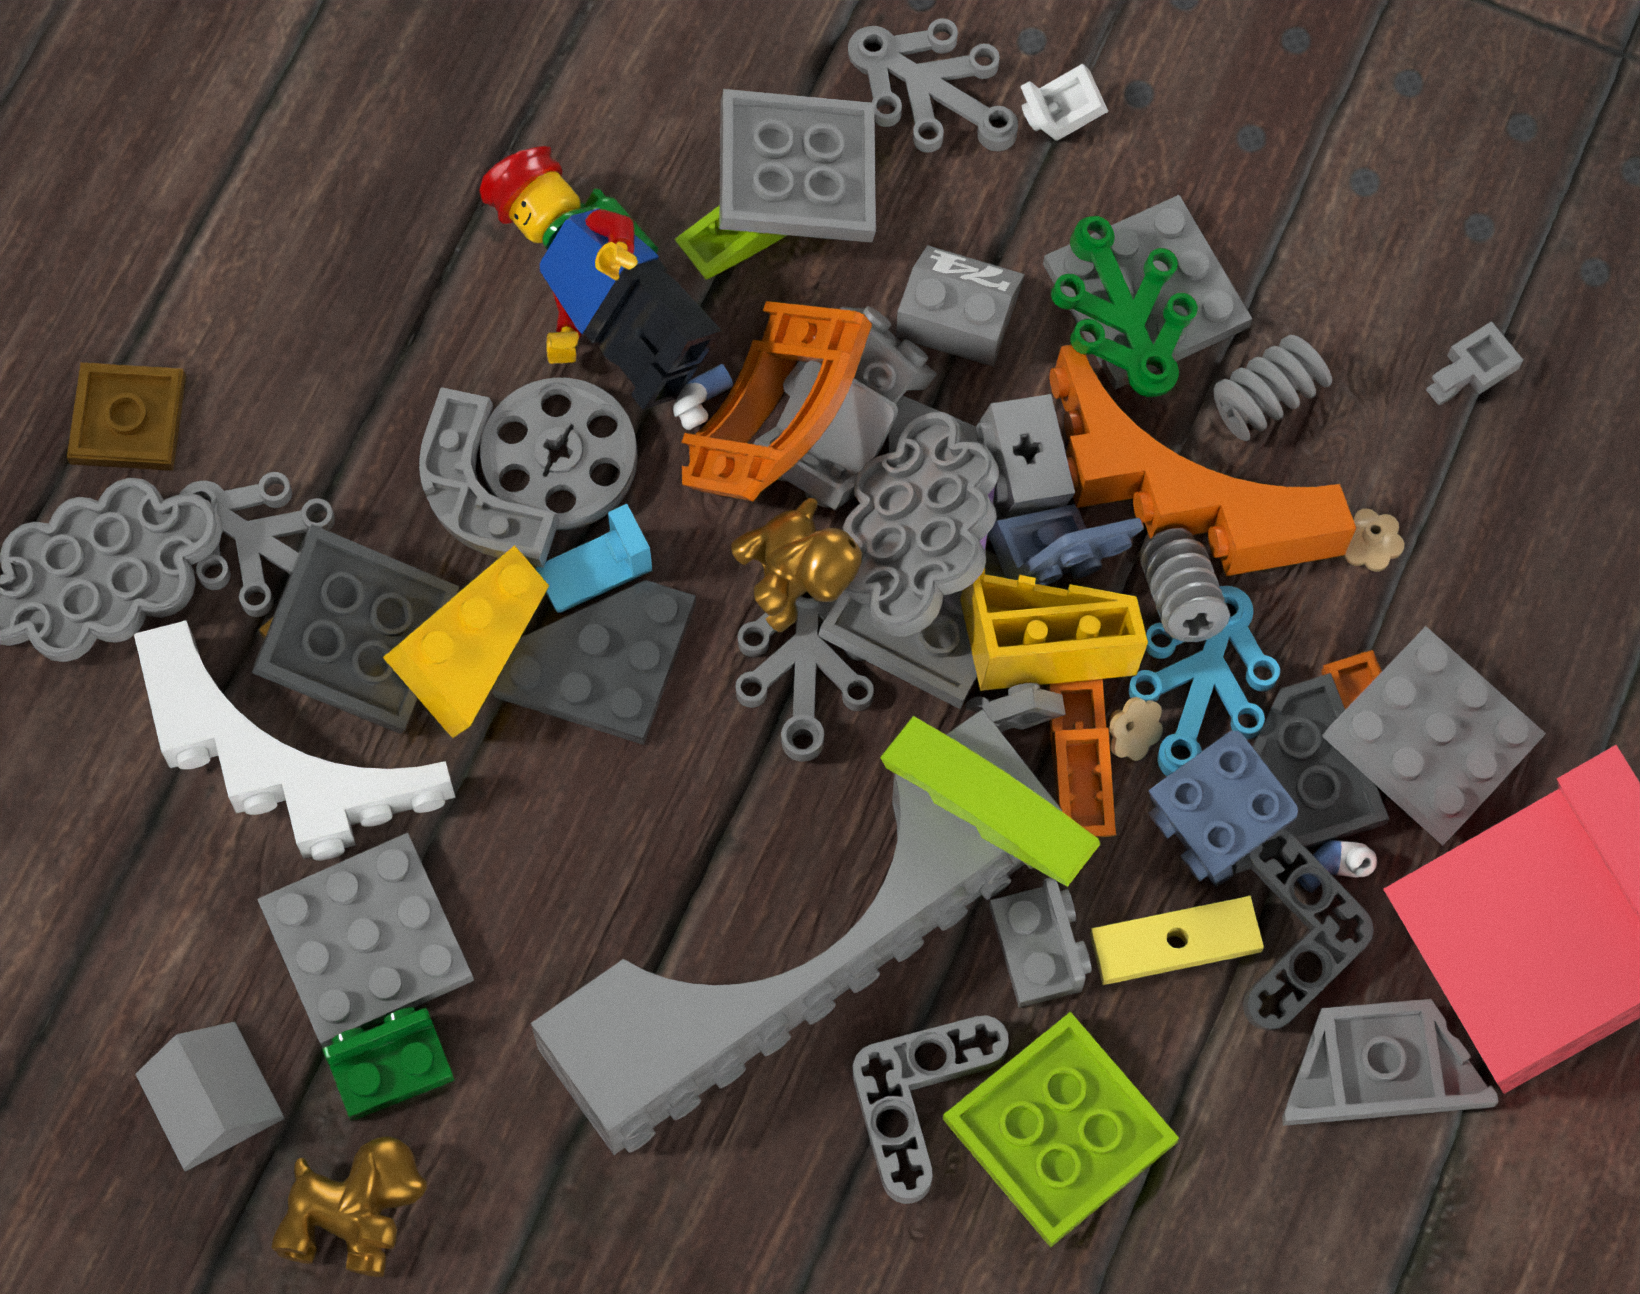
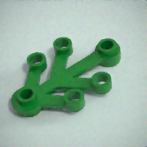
[1051,216,1198,397]

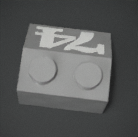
[896,245,1025,367]

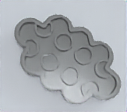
[843,412,999,637]
[0,478,223,662]

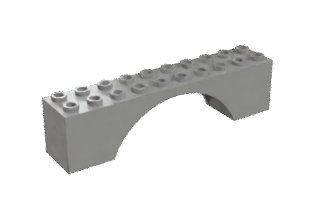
[531,709,1062,1155]

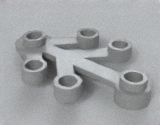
[848,18,1018,153]
[179,472,335,617]
[735,596,874,762]

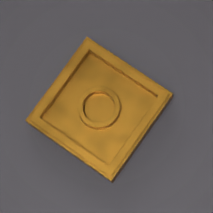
[67,362,186,471]

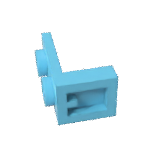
[536,504,652,613]

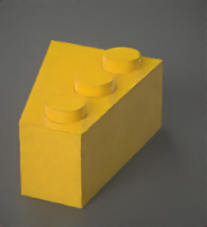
[383,545,549,738]
[960,568,1148,691]

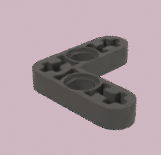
[1243,828,1374,1030]

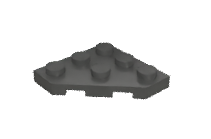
[492,580,696,745]
[1232,673,1389,874]

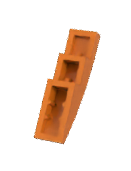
[1046,679,1116,837]

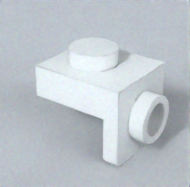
[1021,64,1108,141]

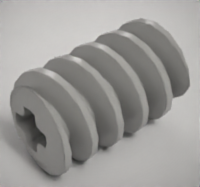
[1213,335,1333,441]
[1140,528,1230,642]

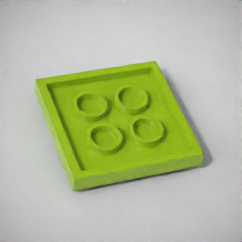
[943,1012,1179,1248]

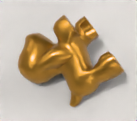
[731,498,862,632]
[271,1137,427,1277]

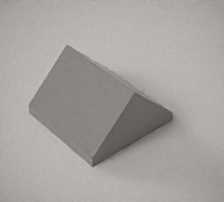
[135,1022,285,1172]

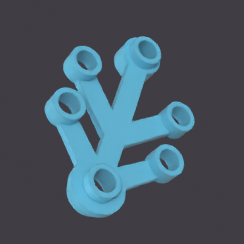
[1128,586,1280,776]

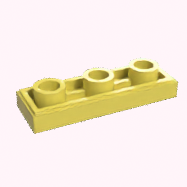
[1090,896,1264,985]

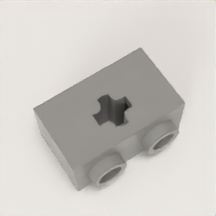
[976,394,1075,519]

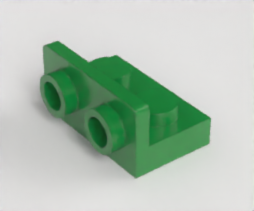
[322,1007,455,1122]

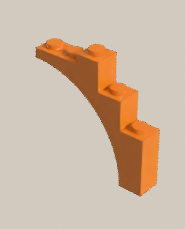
[1049,345,1357,576]

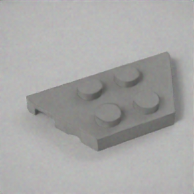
[1282,999,1498,1126]

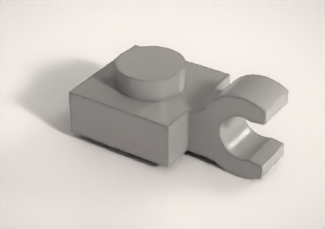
[1426,321,1523,405]
[965,683,1066,732]

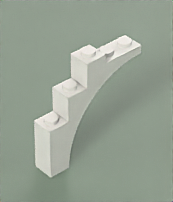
[134,620,455,861]

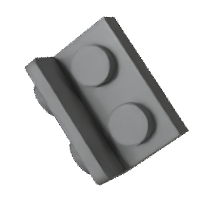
[989,877,1092,1008]

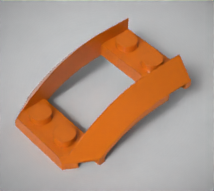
[681,301,872,502]

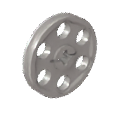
[480,378,638,530]

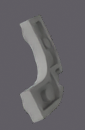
[419,387,560,568]

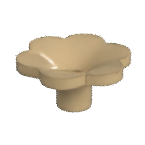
[1344,509,1405,572]
[1109,697,1163,761]

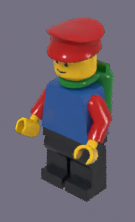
[479,146,722,410]

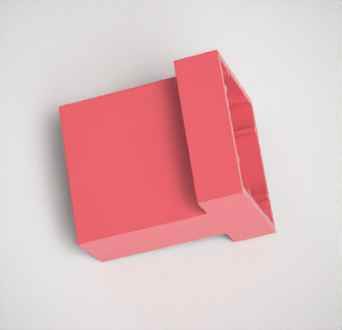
[1383,745,1640,1094]

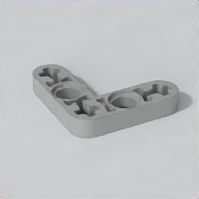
[853,1015,1009,1204]

